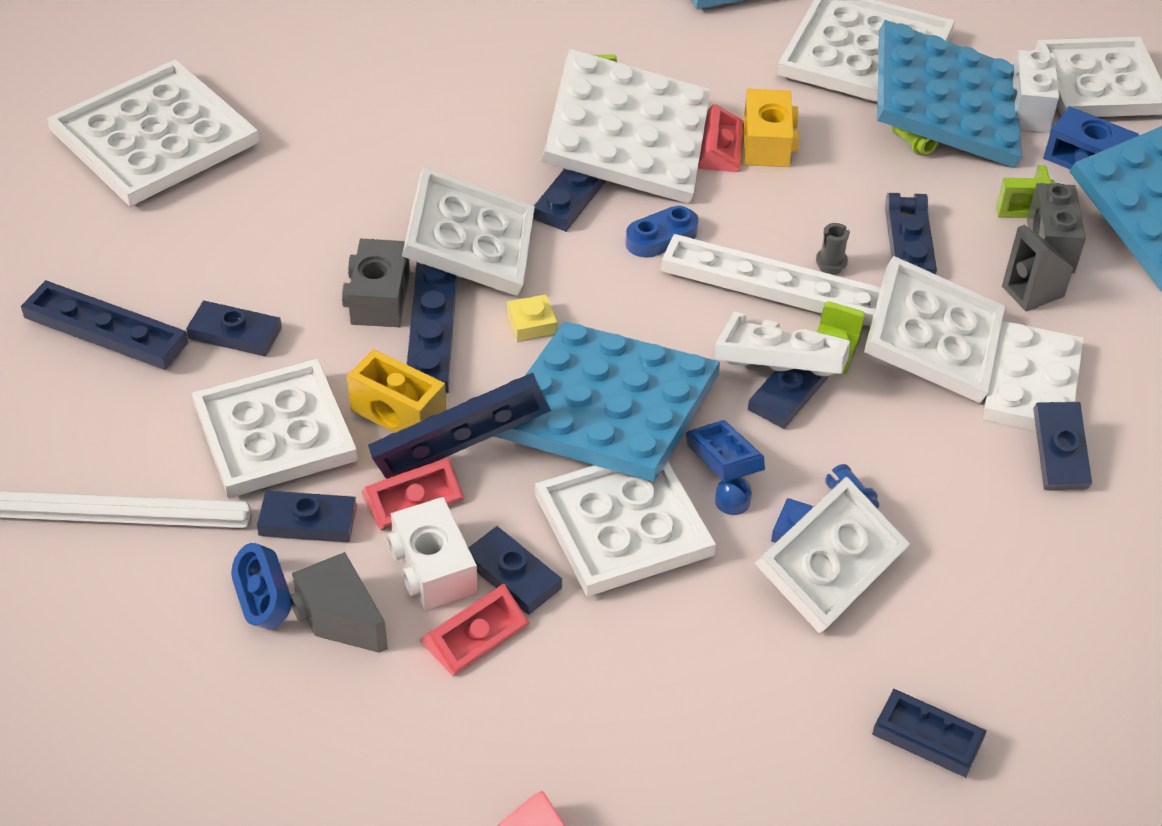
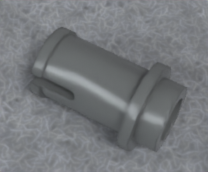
[816,223,850,275]

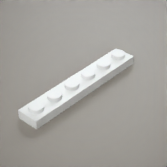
[661,234,881,326]

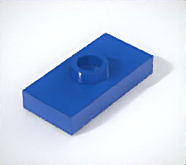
[686,420,765,482]

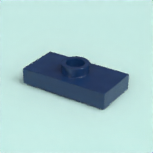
[186,300,282,356]
[748,369,828,429]
[1033,402,1092,490]
[257,490,357,542]
[468,526,562,615]
[872,688,987,778]

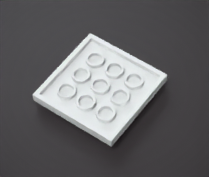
[777,0,955,102]
[541,48,711,204]
[47,59,260,207]

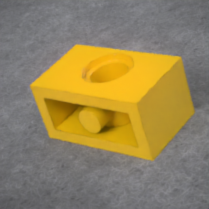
[744,88,800,167]
[347,349,447,433]

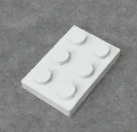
[981,321,1083,431]
[754,476,910,633]

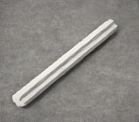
[0,490,251,528]

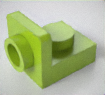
[996,165,1055,218]
[817,301,865,374]

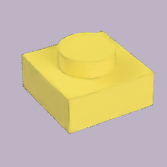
[507,294,557,342]

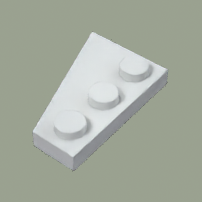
[715,311,850,376]

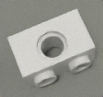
[1012,50,1059,133]
[386,497,478,611]

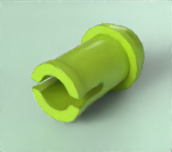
[892,126,938,155]

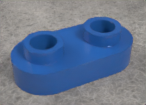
[626,206,699,258]
[231,543,291,630]

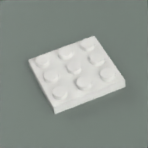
[1035,36,1162,117]
[402,167,535,296]
[864,256,1005,403]
[192,358,358,498]
[535,461,716,597]

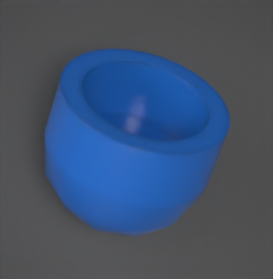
[715,477,752,515]

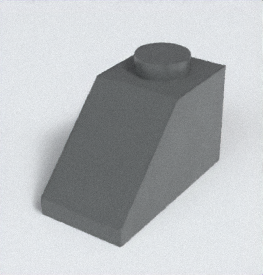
[1002,224,1074,312]
[290,552,388,653]

